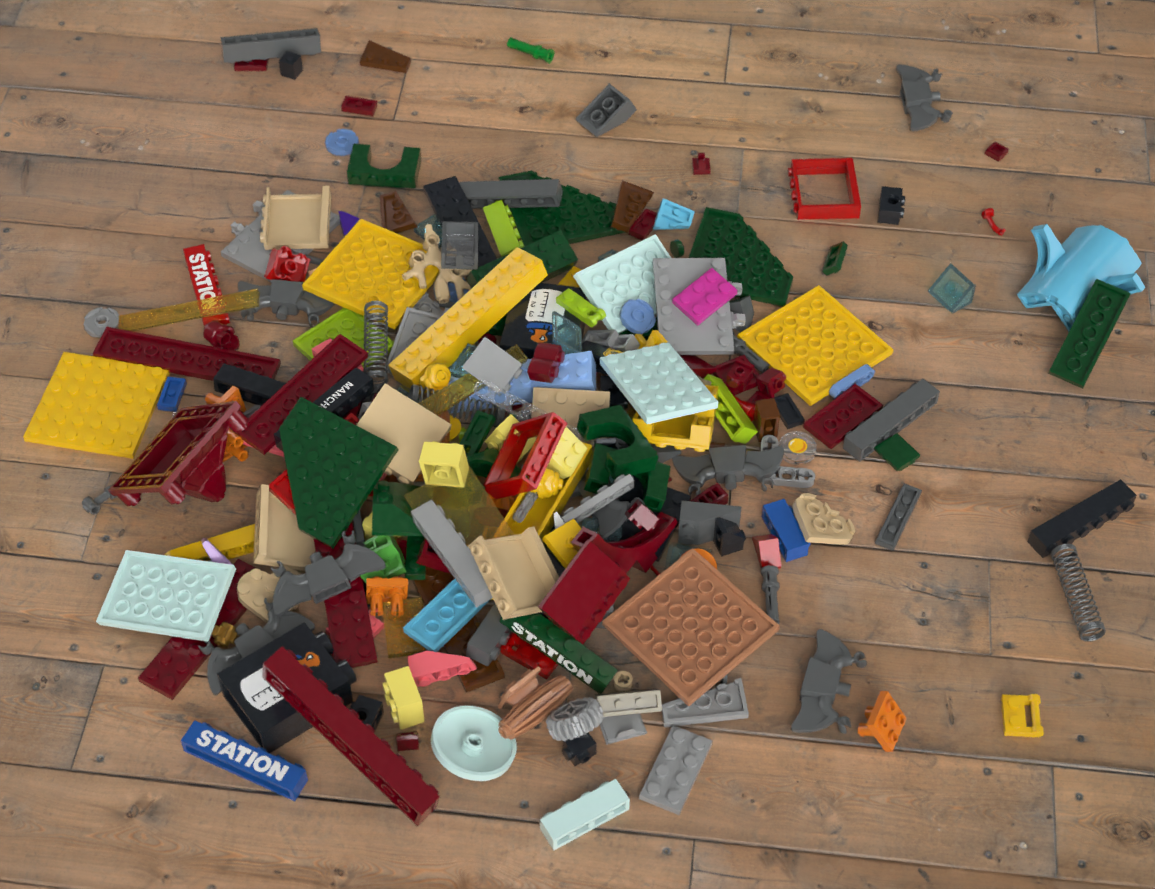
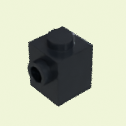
[279,51,303,80]
[562,732,597,766]

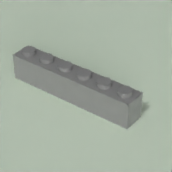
[411,500,493,607]

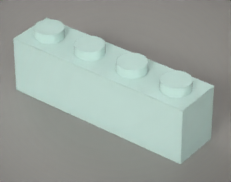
[540,779,630,850]

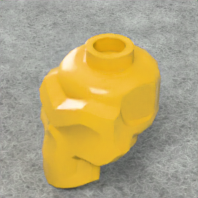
[420,363,451,394]
[527,468,564,499]

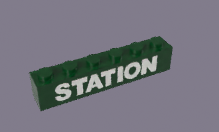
[499,613,618,694]

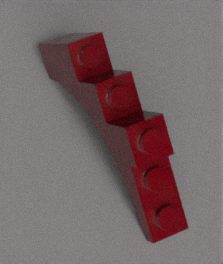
[571,512,678,574]

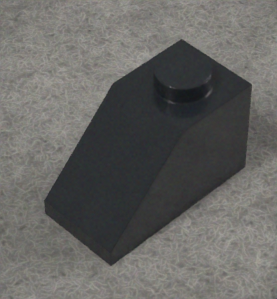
[713,517,746,557]

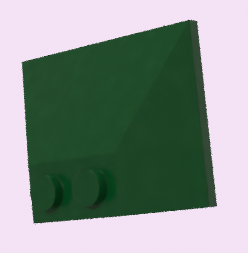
[372,481,433,536]

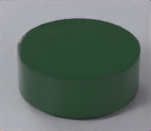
[670,240,684,258]

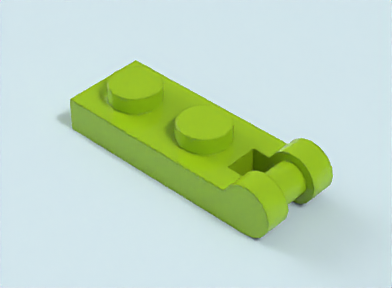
[556,288,606,327]

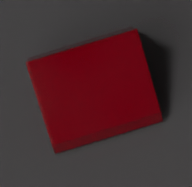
[396,731,419,751]

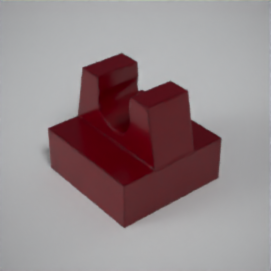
[692,153,711,175]

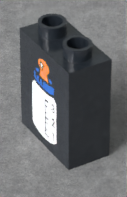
[500,283,588,361]
[217,622,357,754]

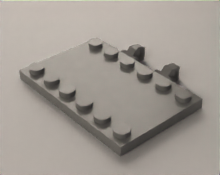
[221,190,340,282]
[652,258,746,355]

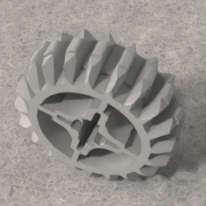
[546,697,604,741]

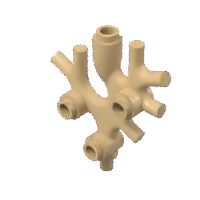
[402,224,472,304]

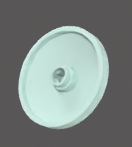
[431,705,517,781]

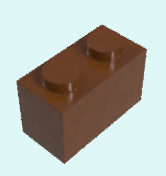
[753,398,780,442]

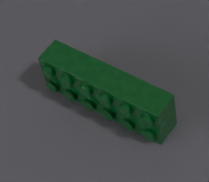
[466,230,579,289]

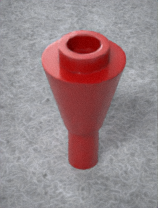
[734,396,755,422]

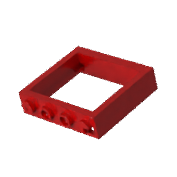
[788,158,861,220]
[483,412,568,500]

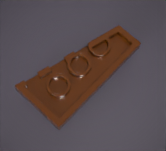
[611,180,654,233]

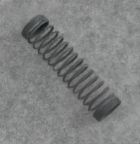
[364,301,388,388]
[408,384,505,428]
[1050,544,1106,642]

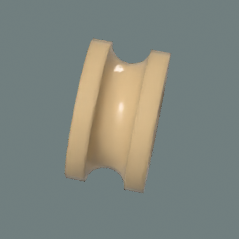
[614,671,633,692]

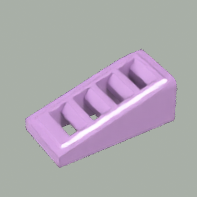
[201,538,233,565]

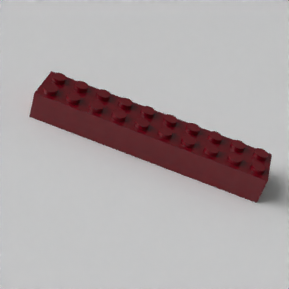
[262,646,440,827]

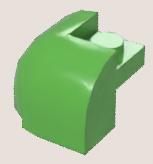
[360,535,407,583]

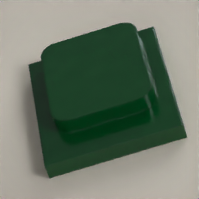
[874,433,920,471]

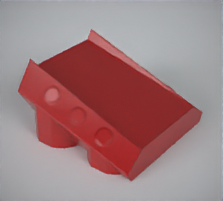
[264,246,310,282]

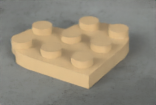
[792,493,855,545]
[237,566,300,623]

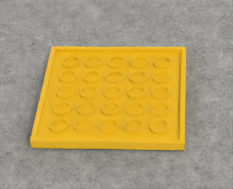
[302,219,439,329]
[737,285,894,406]
[23,352,170,459]

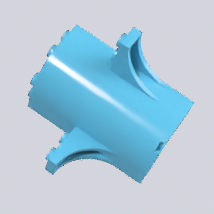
[1017,224,1145,332]

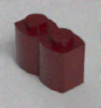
[527,342,565,383]

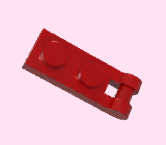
[500,633,558,680]

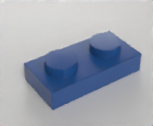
[157,377,187,412]

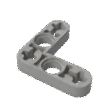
[760,435,815,488]

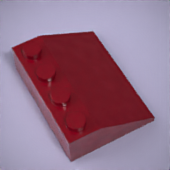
[538,539,630,645]

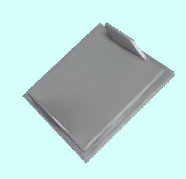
[599,713,647,745]

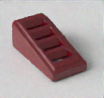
[691,482,728,505]

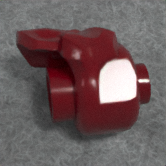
[203,320,240,351]

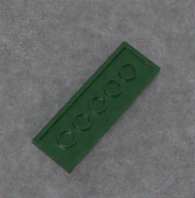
[1048,279,1131,389]

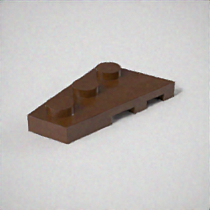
[360,40,411,73]
[380,191,417,233]

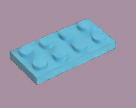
[403,579,489,652]

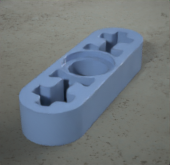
[829,364,875,399]

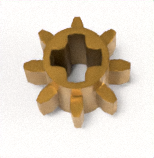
[211,622,238,648]

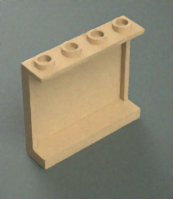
[260,186,331,250]
[356,383,451,485]
[253,484,316,571]
[468,527,559,620]

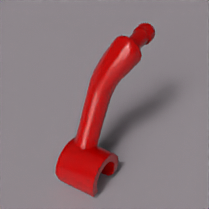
[981,208,1006,236]

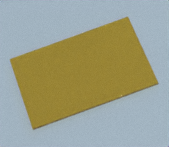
[404,464,514,547]

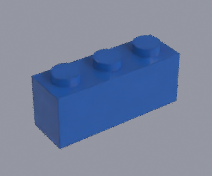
[761,499,810,562]

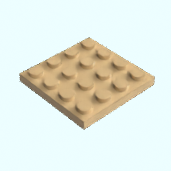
[529,387,610,453]

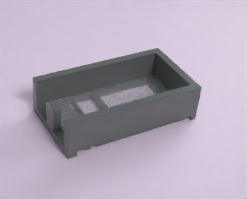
[441,221,478,270]

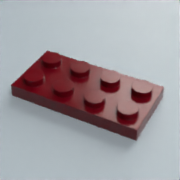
[803,384,883,449]

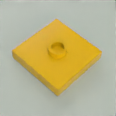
[542,518,582,569]

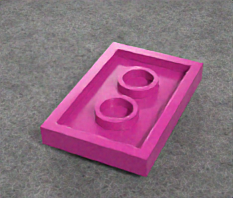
[672,268,738,326]

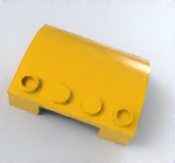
[633,385,719,452]

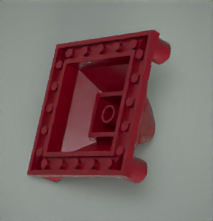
[108,401,248,506]

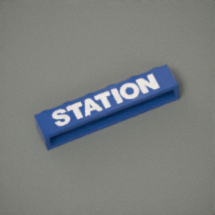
[180,720,308,801]

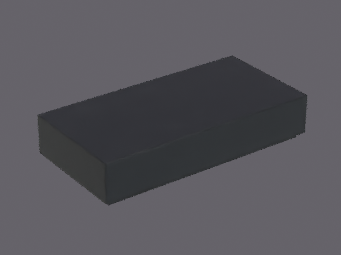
[774,393,805,429]

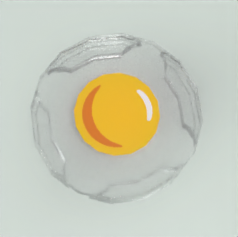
[778,431,817,465]

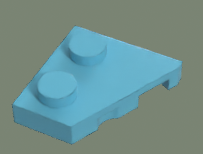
[653,198,695,230]

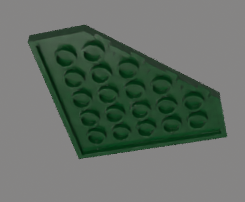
[498,171,626,247]
[689,207,793,307]
[279,397,399,549]

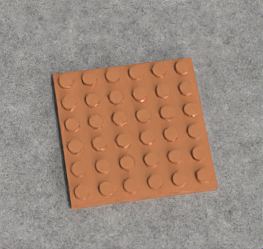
[602,548,780,707]

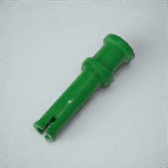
[507,37,554,63]

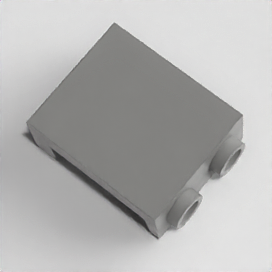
[462,337,523,396]

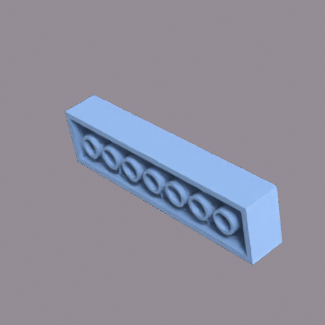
[443,351,596,414]

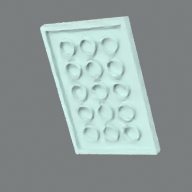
[573,234,671,334]
[600,343,718,424]
[96,550,236,642]

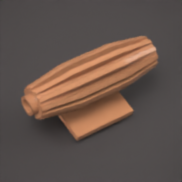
[497,666,573,740]

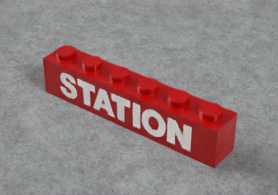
[183,244,230,327]

